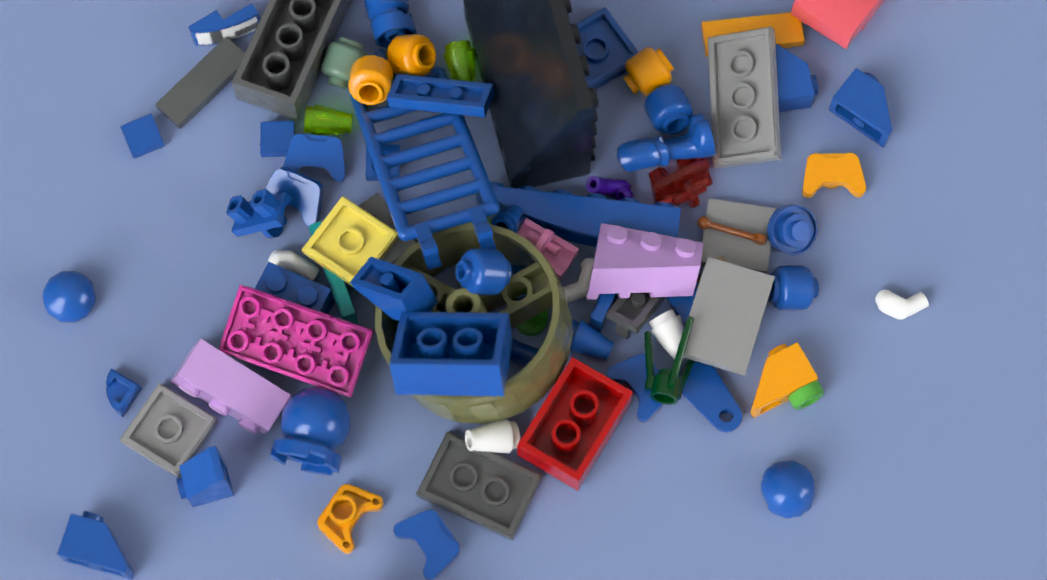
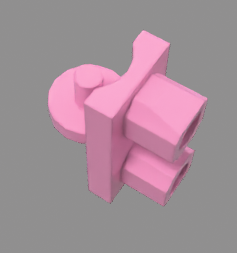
[517,218,579,280]

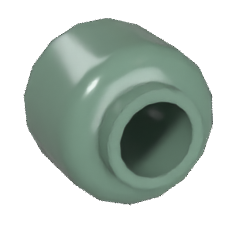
[321,37,368,89]

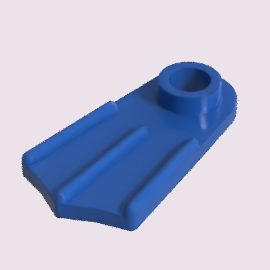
[680,362,742,432]

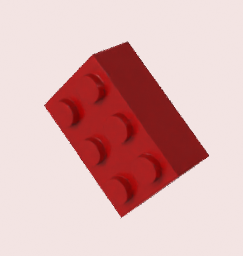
[517,357,633,491]

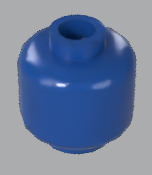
[644,84,693,135]
[456,248,512,296]
[768,265,819,310]

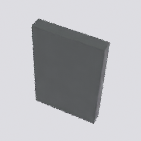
[416,432,543,541]

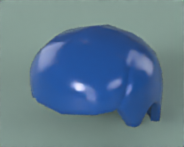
[42,271,96,323]
[761,460,815,518]

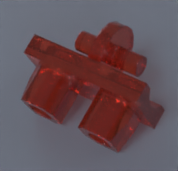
[649,158,713,209]

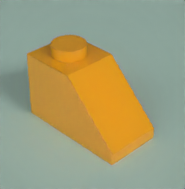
[750,342,818,419]

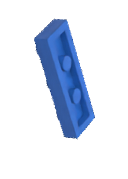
[387,74,495,117]

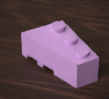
[587,223,703,299]
[170,338,291,435]

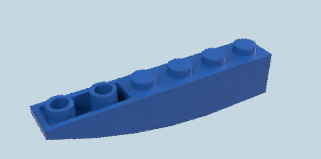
[476,181,681,247]

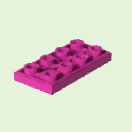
[218,284,375,398]

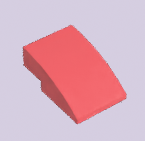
[791,0,884,49]

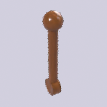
[697,216,767,245]

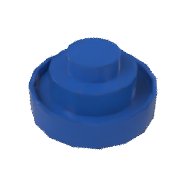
[767,204,818,255]

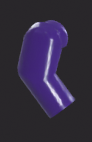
[586,176,634,201]

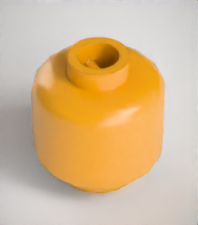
[387,34,436,77]
[623,47,675,96]
[348,55,394,105]

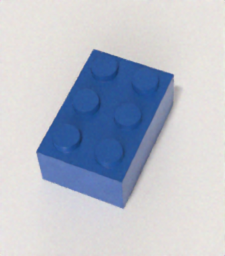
[390,312,513,396]

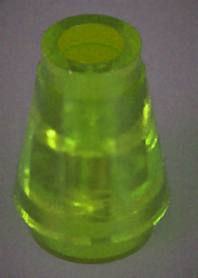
[443,40,475,82]
[303,103,353,136]

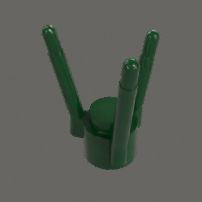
[644,316,695,405]

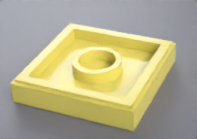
[302,196,399,287]

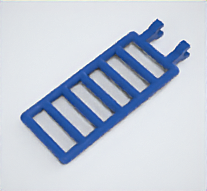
[351,67,500,270]

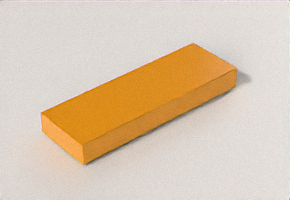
[701,12,805,57]

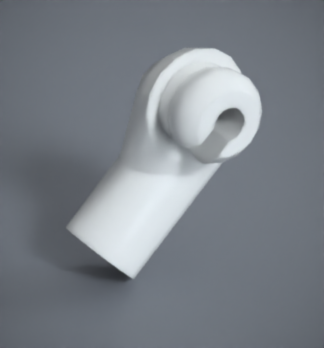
[875,289,929,320]

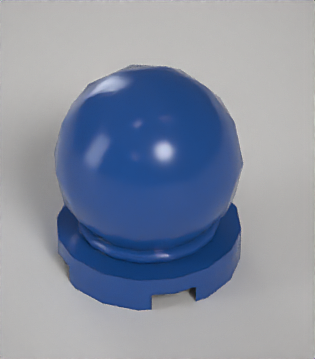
[270,387,351,475]

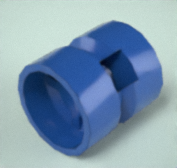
[364,0,417,48]

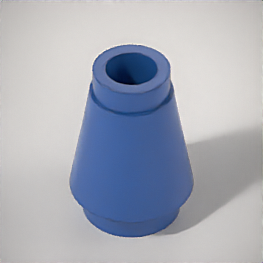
[570,319,614,361]

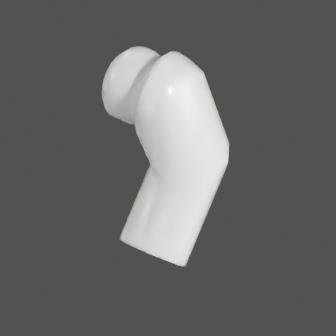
[268,250,319,281]
[563,258,594,303]

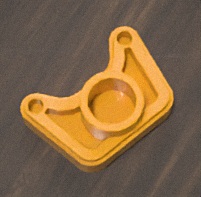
[802,153,866,198]
[317,484,384,554]

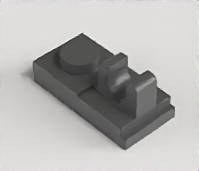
[606,292,666,339]

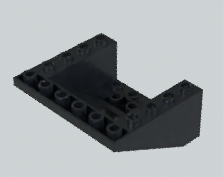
[463,0,599,188]

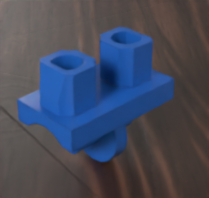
[226,189,292,238]

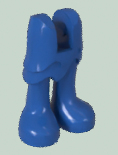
[616,113,716,172]

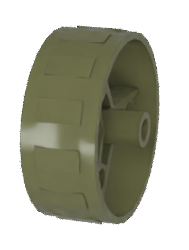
[375,223,572,424]

